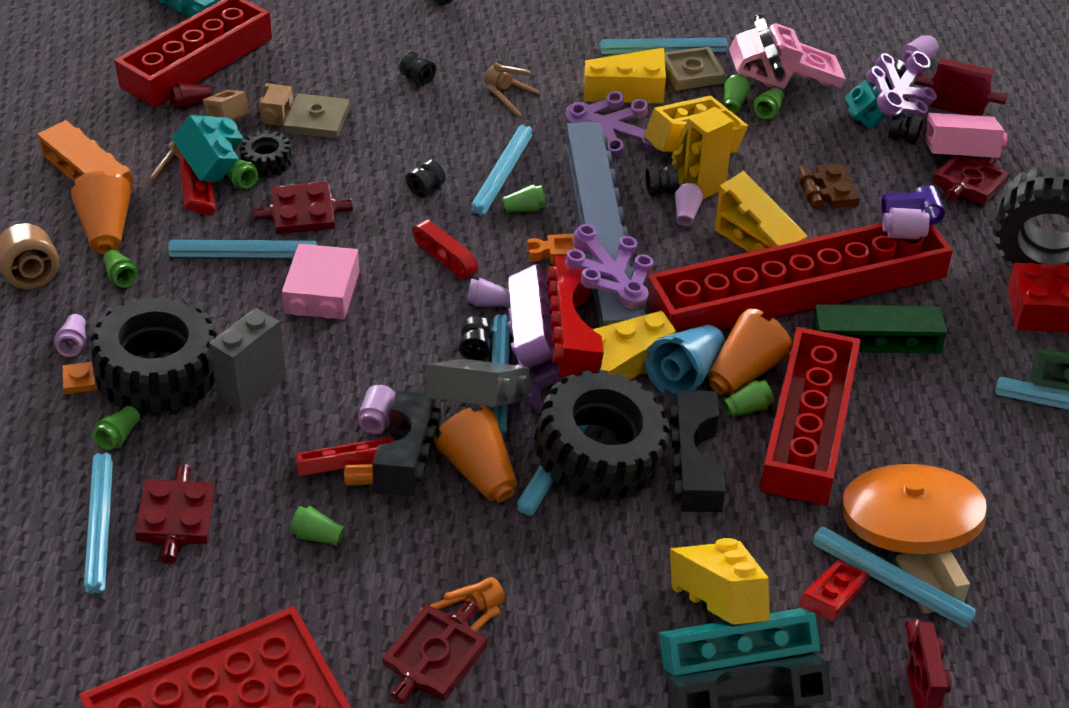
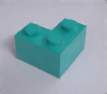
[172,115,244,182]

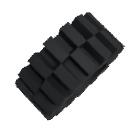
[240,131,292,178]

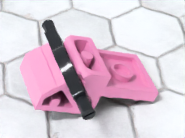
[729,15,846,89]

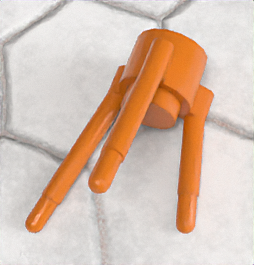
[419,577,505,632]

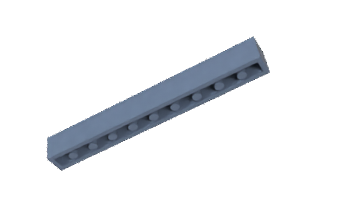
[566,122,645,328]

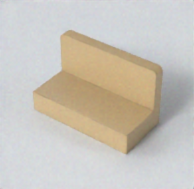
[895,550,970,614]

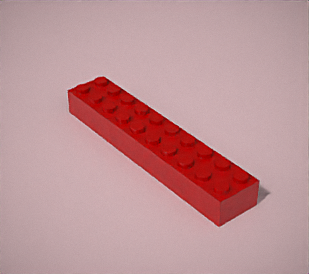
[646,222,953,333]

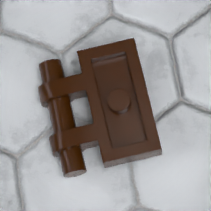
[797,163,860,209]

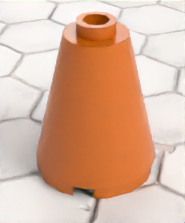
[71,170,131,255]
[707,309,793,395]
[433,405,517,502]

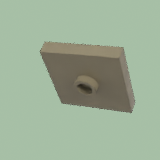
[665,46,727,91]
[283,94,350,139]

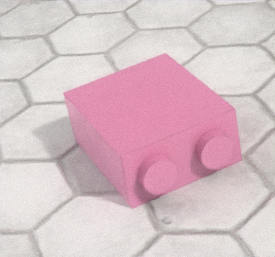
[925,113,1007,158]
[282,244,360,319]

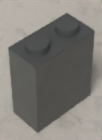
[209,308,287,412]
[426,359,532,407]

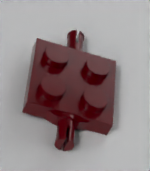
[914,58,1008,116]
[932,155,1010,205]
[253,181,353,235]
[135,464,215,564]
[382,599,488,704]
[905,619,951,708]

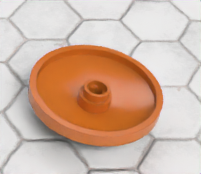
[843,464,986,554]

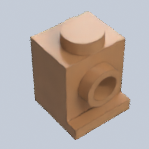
[258,83,293,126]
[203,89,250,122]

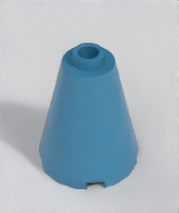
[645,325,725,398]

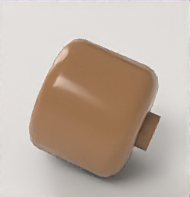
[0,223,59,290]

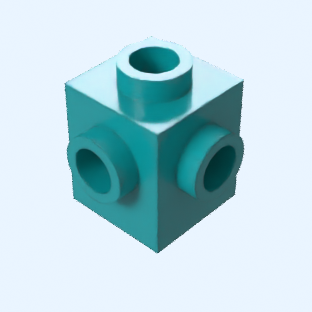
[845,80,888,129]

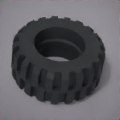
[992,165,1069,268]
[90,296,217,415]
[534,370,670,501]

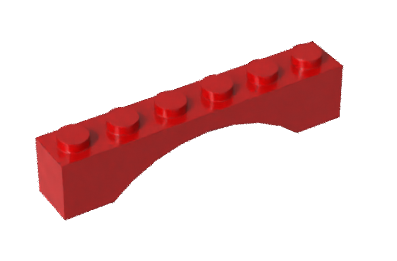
[546,256,604,377]

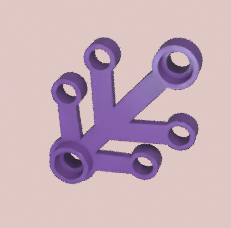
[866,51,937,117]
[565,91,659,157]
[565,224,653,309]

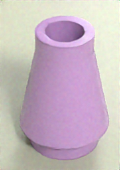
[675,183,703,226]
[467,277,511,308]
[54,314,86,357]

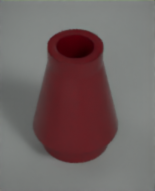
[169,83,212,110]

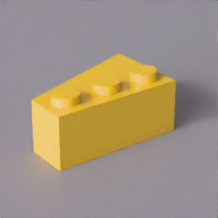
[584,48,666,103]
[644,96,748,153]
[671,107,734,199]
[715,171,807,252]
[592,311,676,381]
[670,538,770,625]

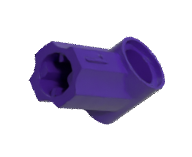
[881,185,945,225]

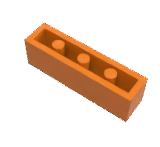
[37,120,133,193]

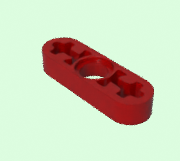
[412,220,479,280]

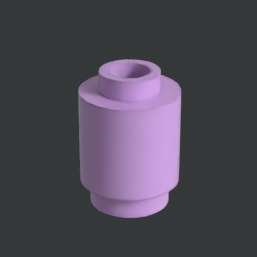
[901,35,939,64]
[882,208,929,240]
[358,385,396,434]

